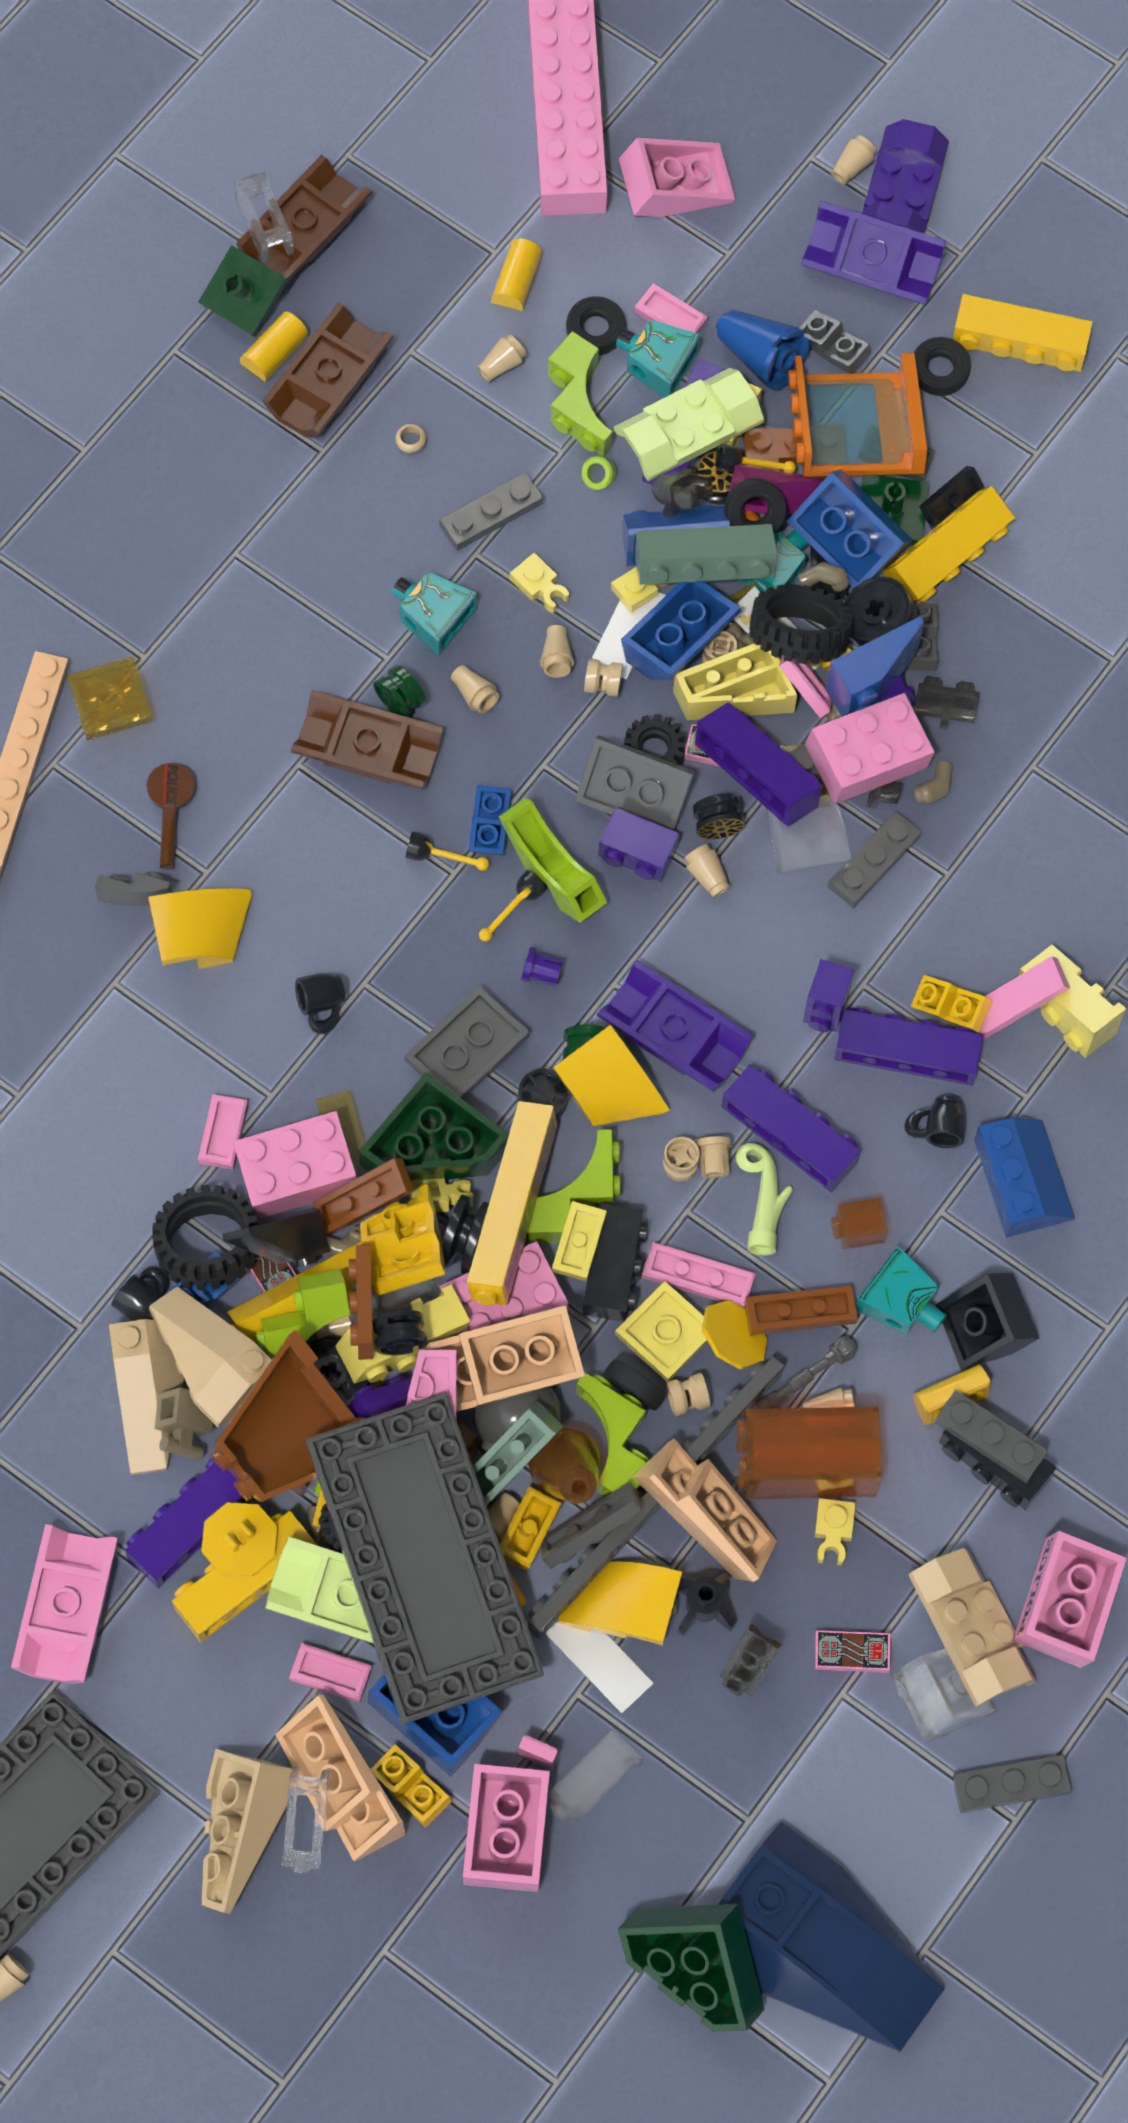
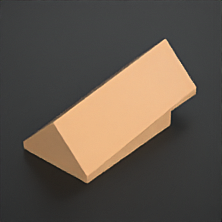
[424,1305,585,1412]
[632,1438,777,1582]
[275,1694,406,1861]

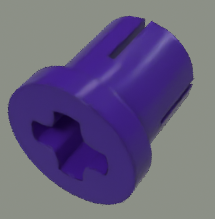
[521,947,563,986]

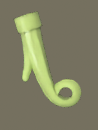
[735,1143,793,1256]

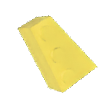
[673,643,797,720]
[1018,945,1126,1058]
[335,1284,471,1384]

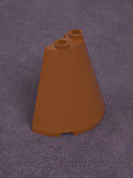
[210,1330,365,1502]

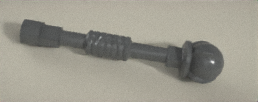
[755,1337,857,1415]

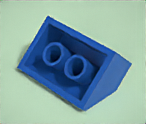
[787,469,913,588]
[622,505,730,566]
[621,581,741,680]
[974,1117,1075,1238]
[368,1675,503,1777]

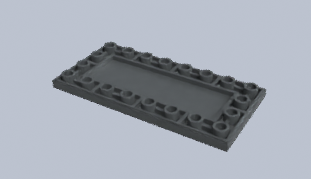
[305,1392,544,1725]
[0,1690,160,1959]

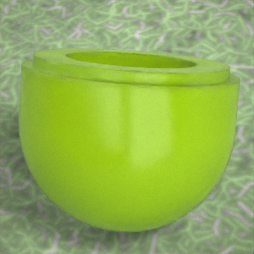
[582,456,617,490]

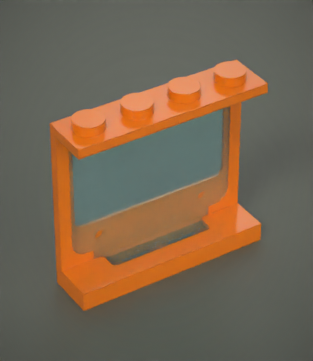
[788,353,927,477]

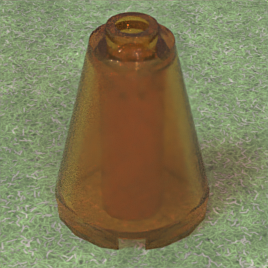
[528,1426,602,1503]

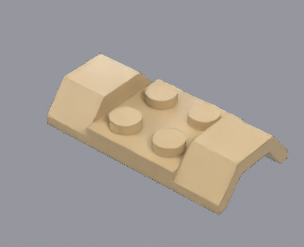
[908,1548,1037,1707]

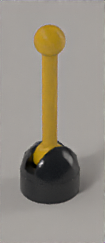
[715,444,796,473]
[405,831,489,871]
[479,870,547,942]

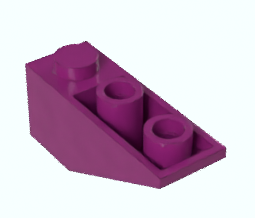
[729,464,826,514]

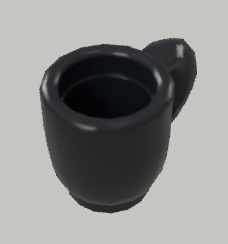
[295,973,345,1035]
[904,1096,966,1149]
[111,1266,168,1321]

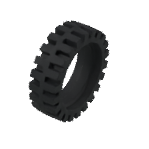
[749,584,853,664]
[152,1185,259,1290]

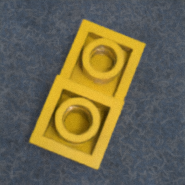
[910,975,993,1033]
[370,1744,452,1828]

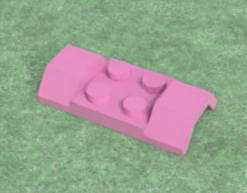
[11,1524,118,1684]

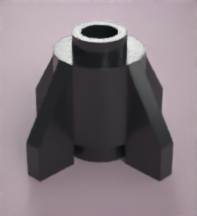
[678,1572,736,1636]

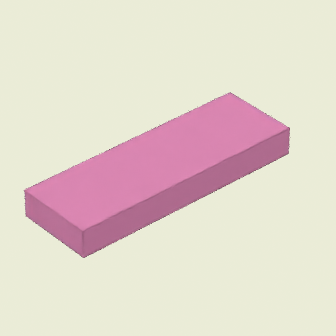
[976,956,1070,1040]
[642,1242,756,1308]

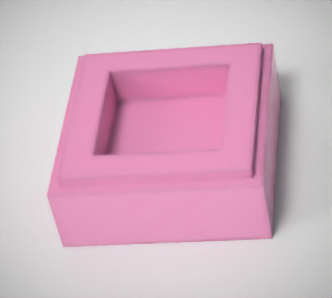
[518,1735,558,1770]

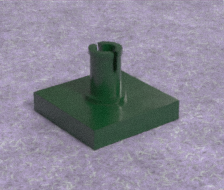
[198,245,289,337]
[861,475,929,546]

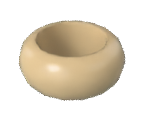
[395,424,426,453]

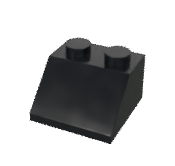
[935,1273,1040,1370]

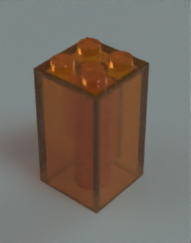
[736,1407,882,1500]

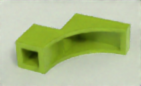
[548,331,612,456]
[499,797,607,923]
[527,1130,620,1244]
[256,1269,350,1360]
[576,1372,649,1497]

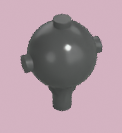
[474,1385,565,1455]

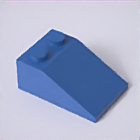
[826,616,924,717]

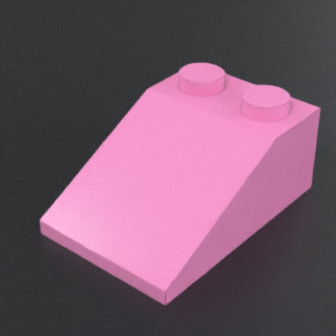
[619,138,735,217]

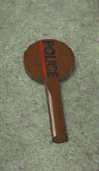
[146,763,195,870]

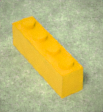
[953,294,1093,372]
[882,486,1015,603]
[172,1511,317,1643]

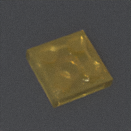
[67,657,153,740]

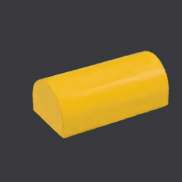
[491,238,542,311]
[240,311,308,382]
[913,1365,991,1425]
[499,1486,561,1570]

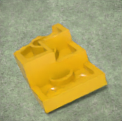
[148,888,252,969]
[553,1025,670,1127]
[360,1184,445,1296]
[557,1561,682,1646]

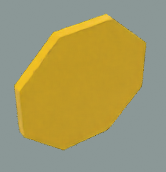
[702,1300,767,1370]
[201,1502,278,1577]

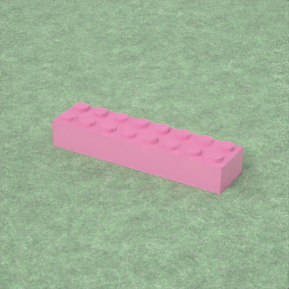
[527,0,607,216]

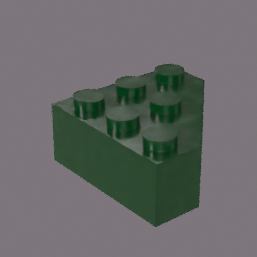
[358,1072,509,1181]
[618,1904,765,2032]

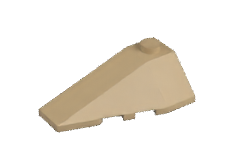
[149,1287,271,1428]
[109,1319,184,1476]
[201,1749,295,1914]

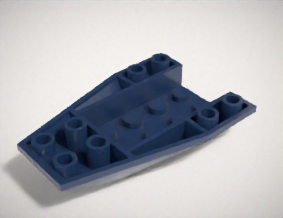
[718,1822,944,2052]

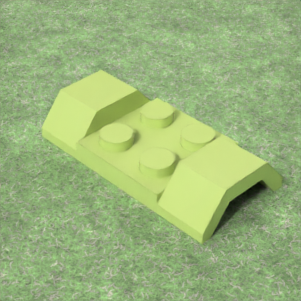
[614,368,764,481]
[265,1537,373,1643]

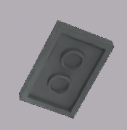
[575,735,695,831]
[405,986,529,1099]

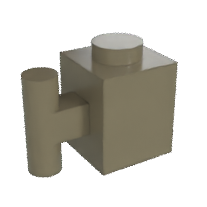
[155,1387,213,1460]

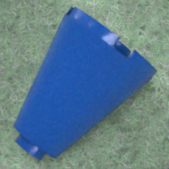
[716,310,810,390]

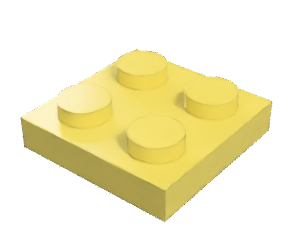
[615,1281,708,1382]

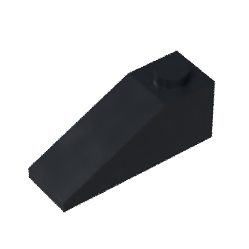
[222,1210,330,1268]

